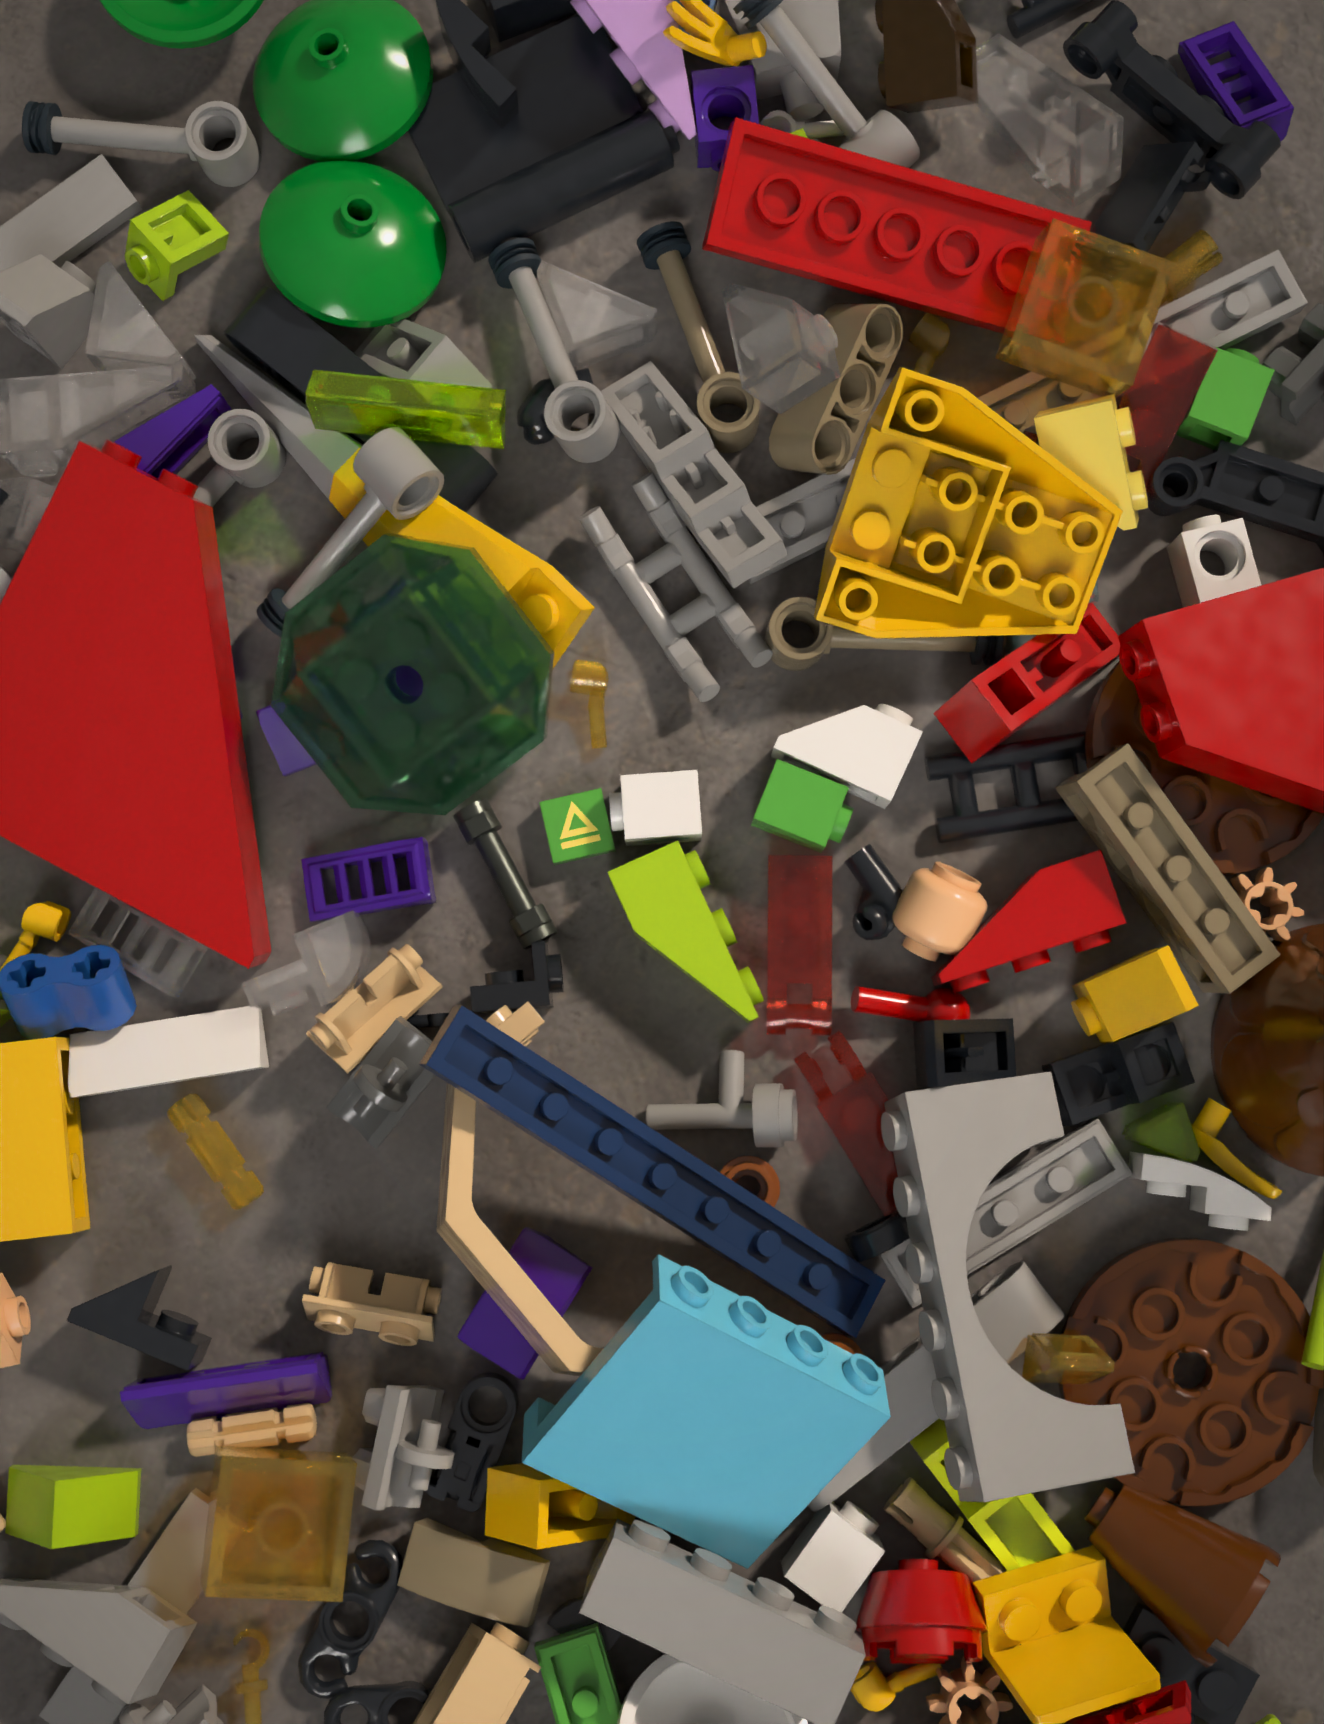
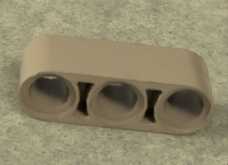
[769,303,903,475]

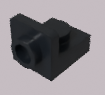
[470,941,564,1014]

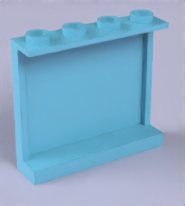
[522,1254,891,1569]

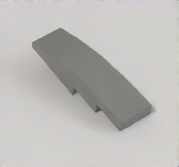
[601,361,788,589]

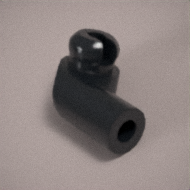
[517,368,593,445]
[844,844,902,940]

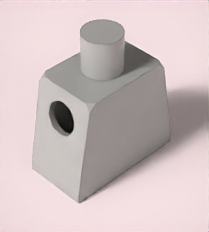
[718,0,841,121]

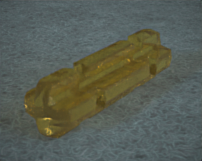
[167,1094,264,1210]

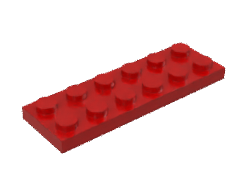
[702,117,1092,348]

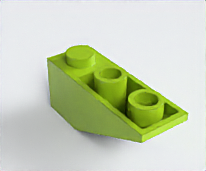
[607,840,764,1023]

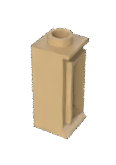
[413,1622,541,1724]

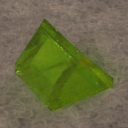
[1122,1102,1200,1163]

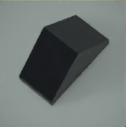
[913,1018,1016,1087]

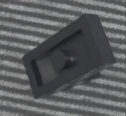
[66,1265,212,1371]

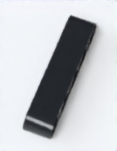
[224,285,498,512]

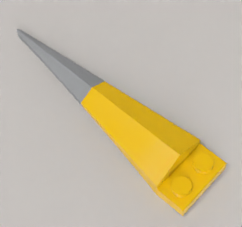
[194,335,595,706]

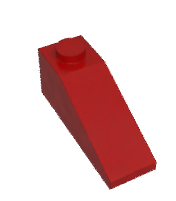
[933,600,1121,763]

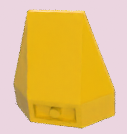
[814,367,1123,638]

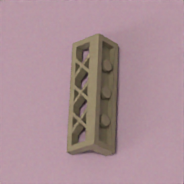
[1055,743,1280,994]

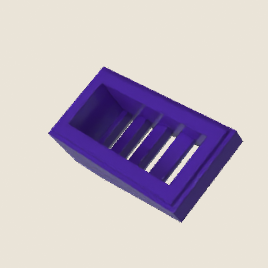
[1178,21,1294,142]
[114,384,232,479]
[301,837,436,922]

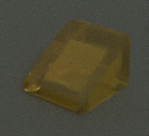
[1022,1333,1115,1384]

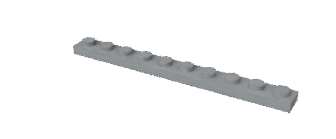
[748,249,1308,584]

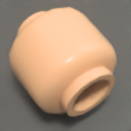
[892,862,988,962]

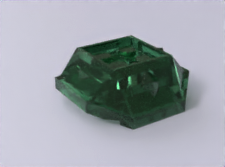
[271,533,554,815]

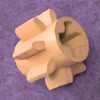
[1231,867,1304,942]
[926,1656,1013,1724]

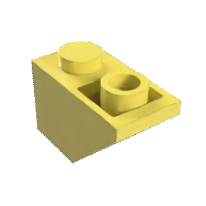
[1034,394,1148,531]

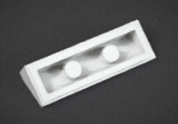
[68,1004,269,1098]

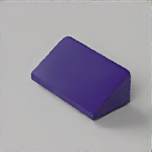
[457,1227,593,1380]

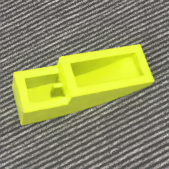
[910,1418,1075,1571]

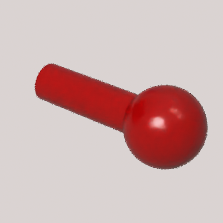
[851,986,970,1022]

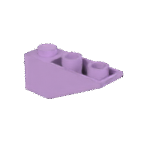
[570,0,697,140]

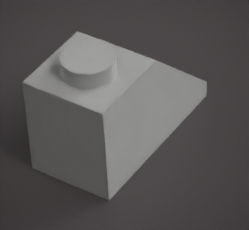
[0,254,107,369]
[354,319,492,432]

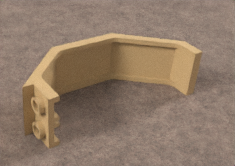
[436,1001,603,1377]

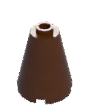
[1084,1484,1281,1668]

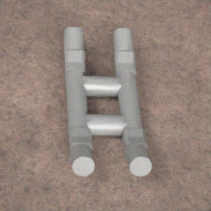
[579,472,773,702]

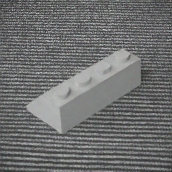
[579,1519,866,1724]

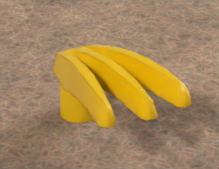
[663,0,767,66]
[1187,1098,1282,1199]

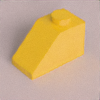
[1071,945,1199,1043]
[485,1463,635,1550]

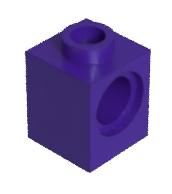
[691,65,759,172]

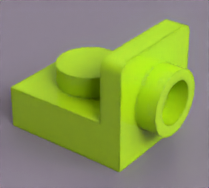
[125,190,229,301]

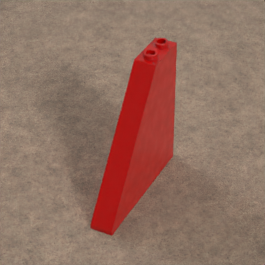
[0,439,271,969]
[1118,568,1324,814]

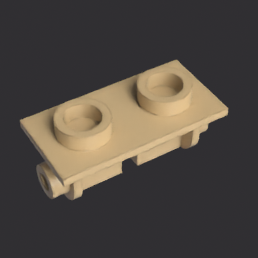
[306,944,442,1074]
[302,1262,442,1346]

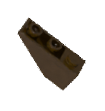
[875,0,978,113]

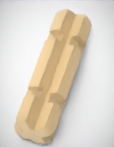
[187,1403,317,1457]

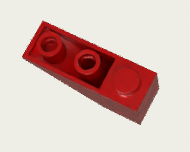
[931,850,1126,993]

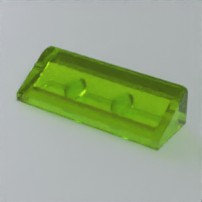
[305,370,506,449]

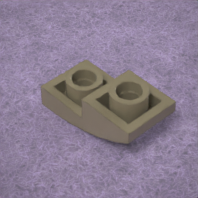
[397,1518,551,1627]

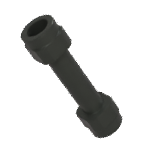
[453,798,558,950]

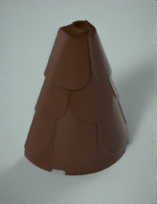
[1210,923,1324,1177]

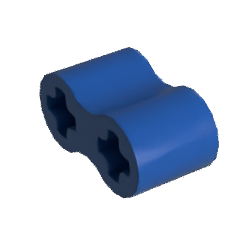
[0,945,137,1039]

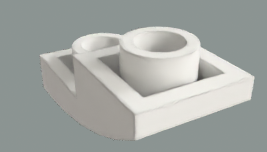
[1128,1151,1272,1231]

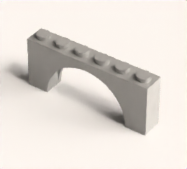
[881,1072,1135,1502]

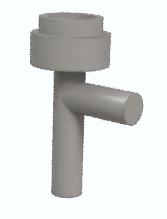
[646,1050,798,1147]

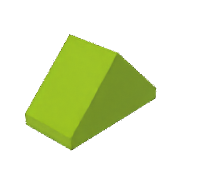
[5,1465,141,1549]

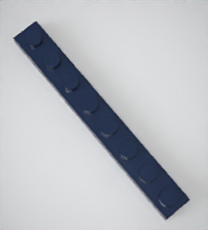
[419,1005,886,1338]

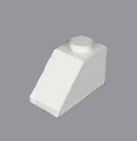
[771,704,923,809]

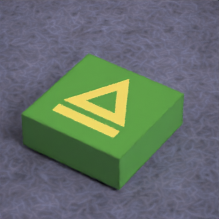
[539,788,616,866]

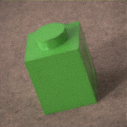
[1174,347,1275,450]
[751,759,854,853]

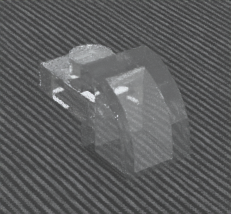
[242,910,371,1015]

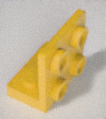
[972,1545,1161,1724]

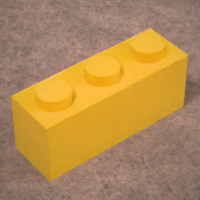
[0,1037,90,1242]

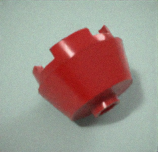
[855,1559,988,1664]

